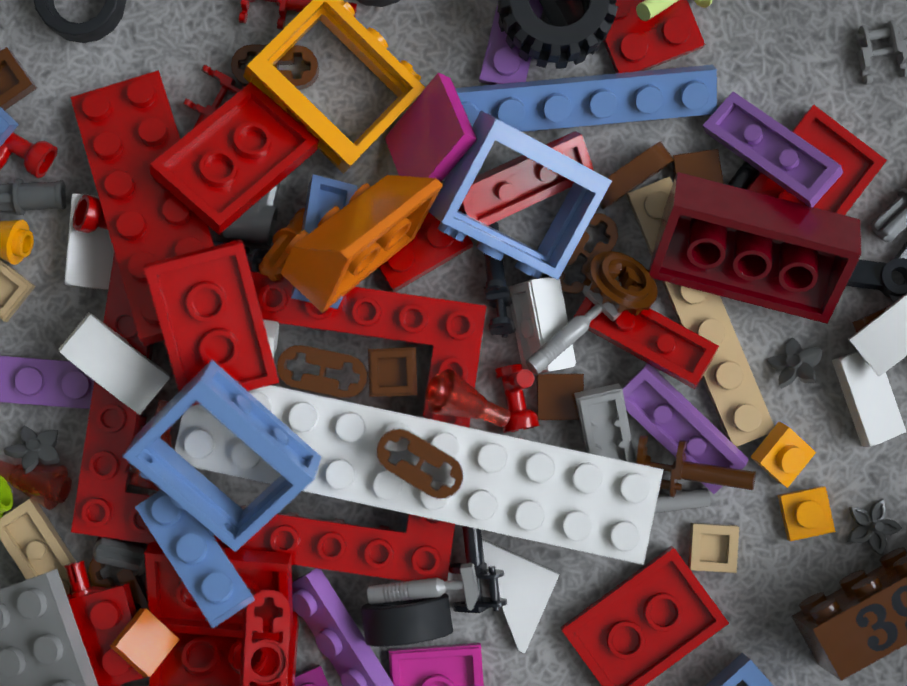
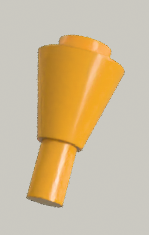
[0,220,34,265]

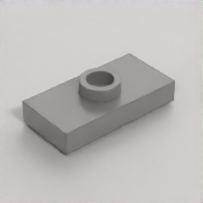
[574,383,636,463]

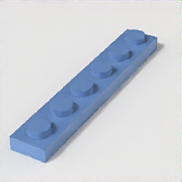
[455,65,717,132]

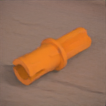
[259,208,305,281]

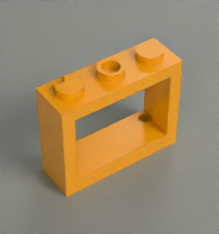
[243,0,426,174]

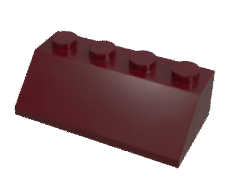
[648,172,862,324]

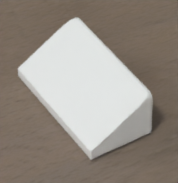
[65,193,114,290]
[509,277,576,375]
[832,351,906,447]

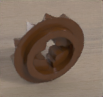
[586,251,658,316]

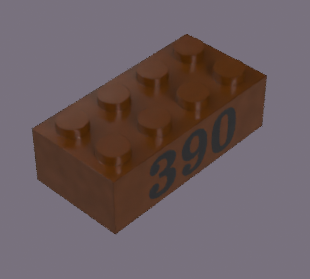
[791,547,907,681]

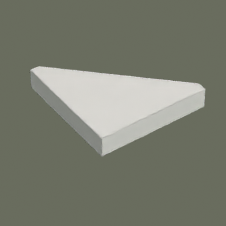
[482,539,559,653]

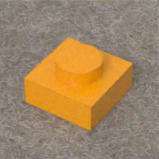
[750,422,816,488]
[778,486,836,541]

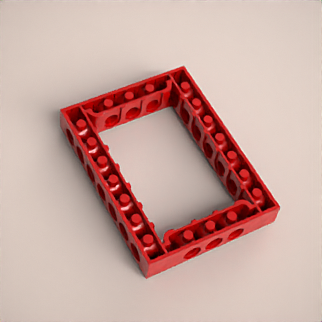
[71,252,487,581]

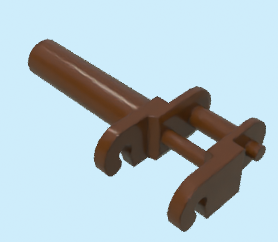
[636,435,756,498]

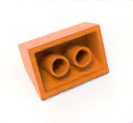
[280,175,443,313]

